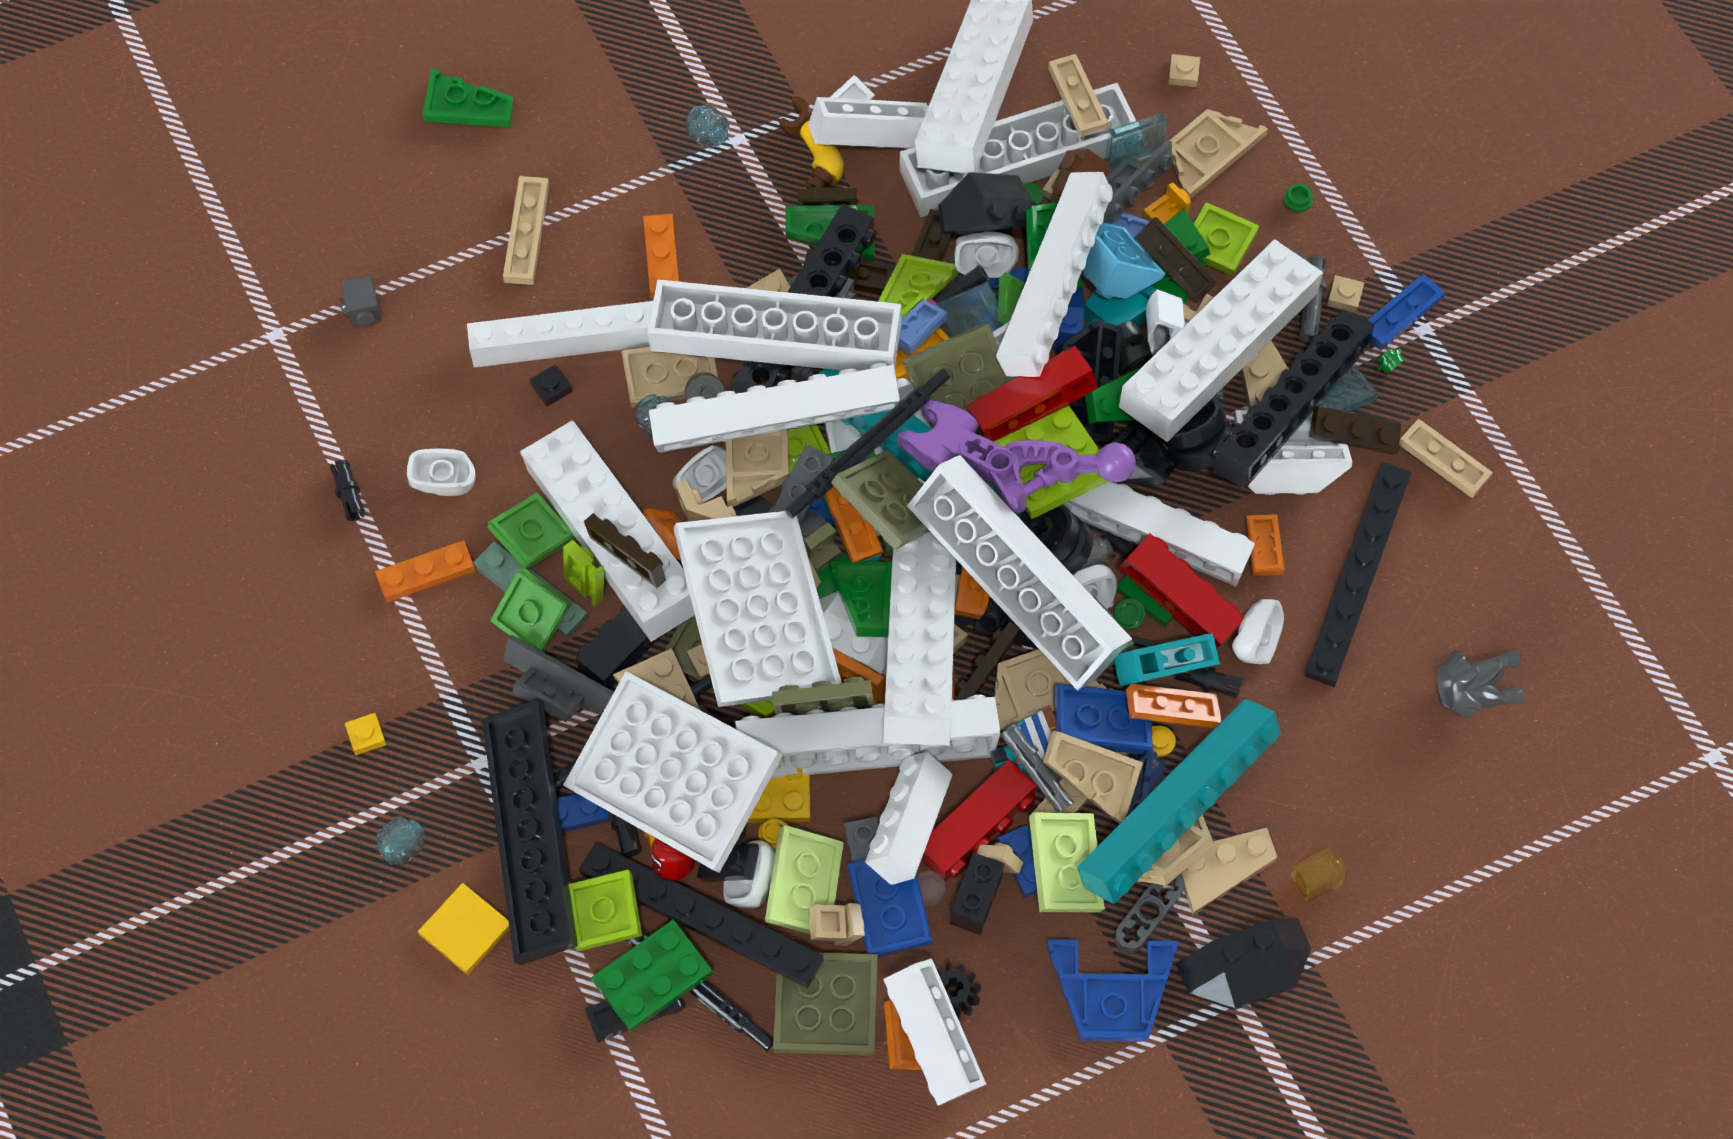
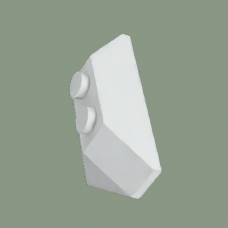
[1248,440,1352,495]
[819,591,888,675]

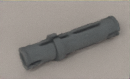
[1298,256,1327,343]
[1000,723,1074,813]

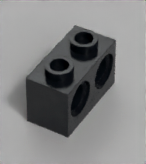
[950,853,1005,935]

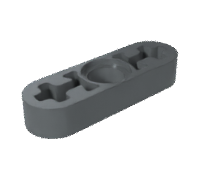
[1115,875,1184,954]

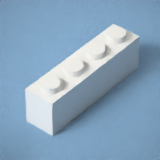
[808,97,928,149]
[865,751,953,885]
[884,959,986,1105]

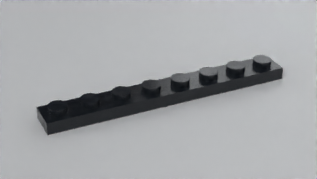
[1304,462,1412,687]
[579,842,824,989]

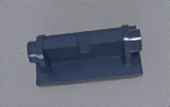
[1127,750,1165,816]

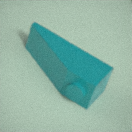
[1114,633,1220,686]

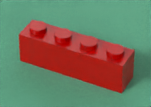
[966,346,1098,442]
[1118,533,1244,649]
[921,759,1037,883]

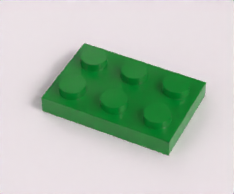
[591,919,713,1033]

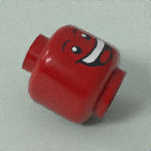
[652,838,694,880]

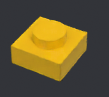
[345,713,386,755]

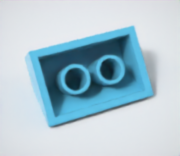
[1082,222,1165,299]

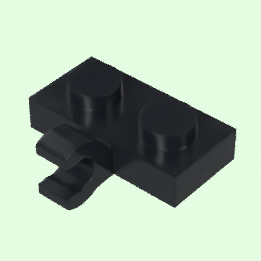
[697,827,759,882]

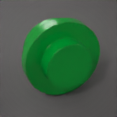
[1283,184,1313,212]
[1377,348,1405,375]
[1114,598,1146,630]

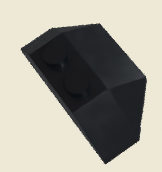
[938,172,1037,239]
[1059,320,1123,444]
[1112,421,1176,485]
[1176,919,1312,1010]

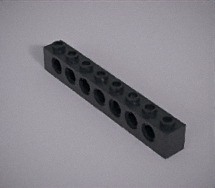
[727,204,877,394]
[1213,309,1375,489]

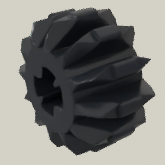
[936,963,981,1020]

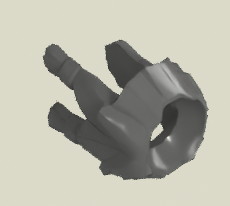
[1437,649,1525,720]

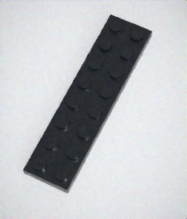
[482,699,578,965]

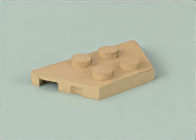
[1169,109,1268,199]
[726,429,789,507]
[994,649,1106,732]
[1137,815,1214,885]

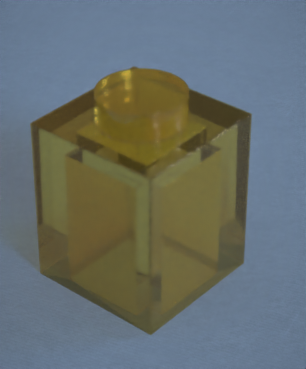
[1290,848,1346,902]

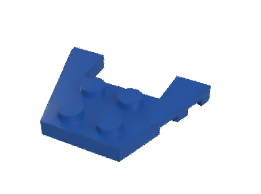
[1047,940,1178,1042]

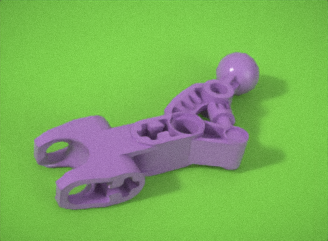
[897,400,1136,513]

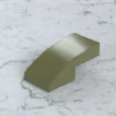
[803,522,841,574]

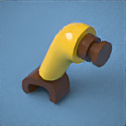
[779,96,844,189]

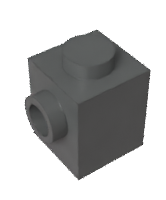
[339,275,382,327]

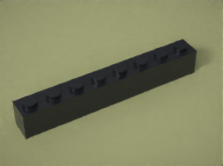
[576,495,773,689]

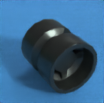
[1117,321,1153,376]
[684,372,725,400]

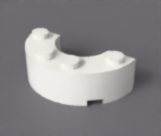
[1146,290,1259,362]

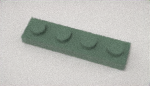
[473,541,589,639]

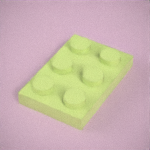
[1029,812,1105,912]
[765,825,844,934]

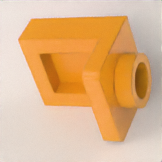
[1143,182,1191,224]

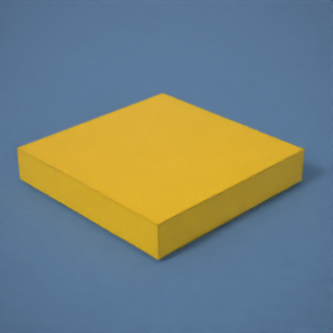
[418,883,510,975]

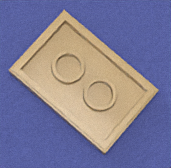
[621,346,718,408]

